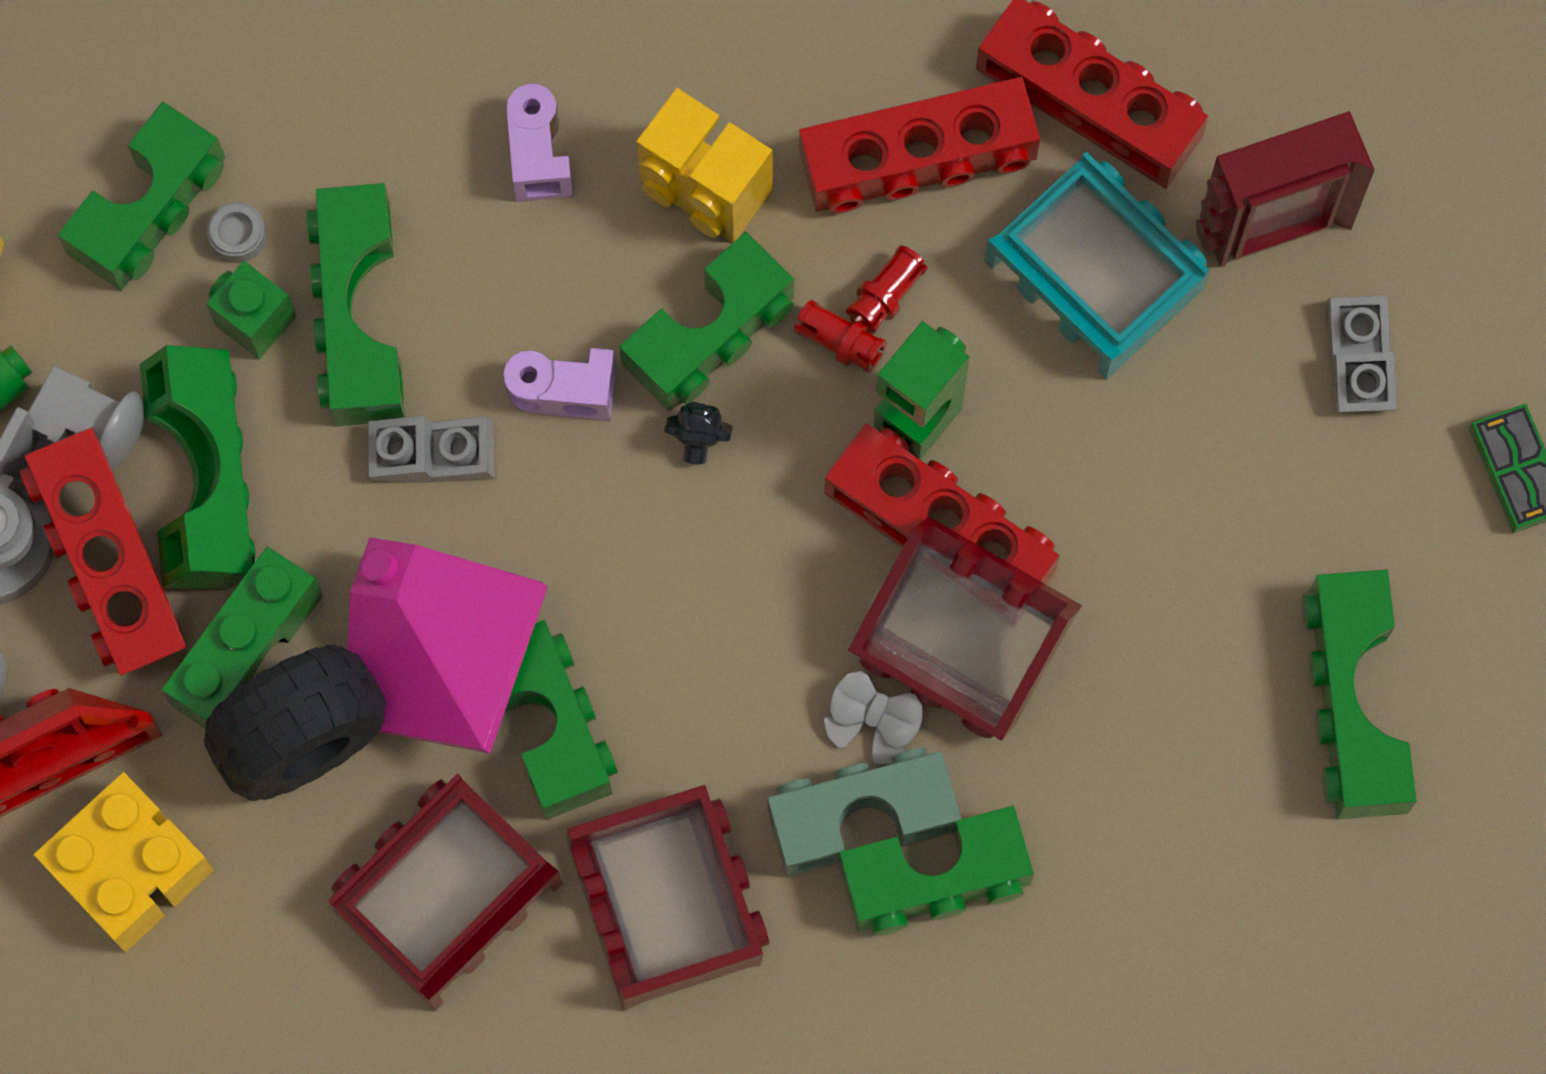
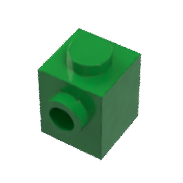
[206,261,296,359]

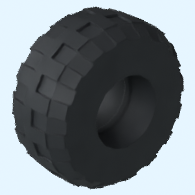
[203,645,386,801]

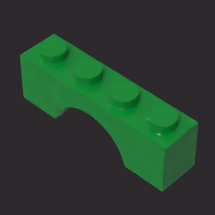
[307,183,405,427]
[139,345,256,590]
[1302,569,1417,820]

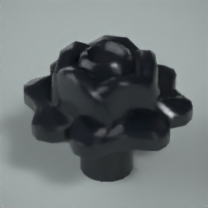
[664,401,733,464]

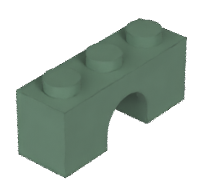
[768,748,961,877]

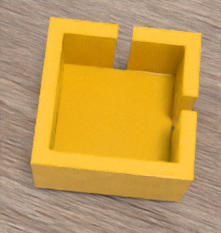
[636,88,773,243]
[33,772,214,953]

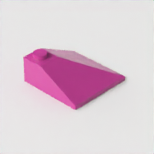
[347,537,548,754]

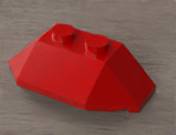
[0,688,163,817]

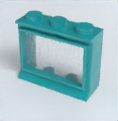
[985,151,1210,380]

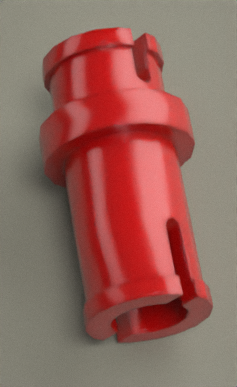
[846,245,928,334]
[793,300,887,374]

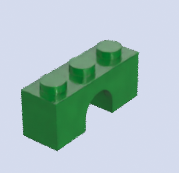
[57,101,225,291]
[619,231,794,411]
[873,321,970,460]
[162,546,323,728]
[505,619,618,820]
[839,805,1034,936]

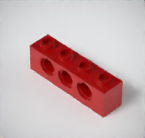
[976,0,1209,189]
[799,77,1040,213]
[824,423,1060,626]
[19,426,187,676]

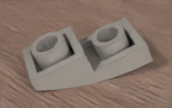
[1327,295,1397,413]
[368,416,495,482]

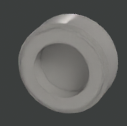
[207,202,267,263]

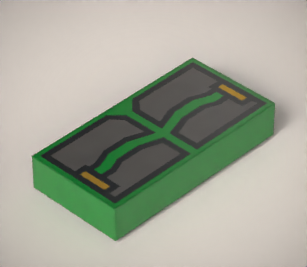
[1469,404,1546,534]

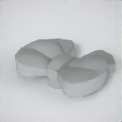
[824,670,923,764]

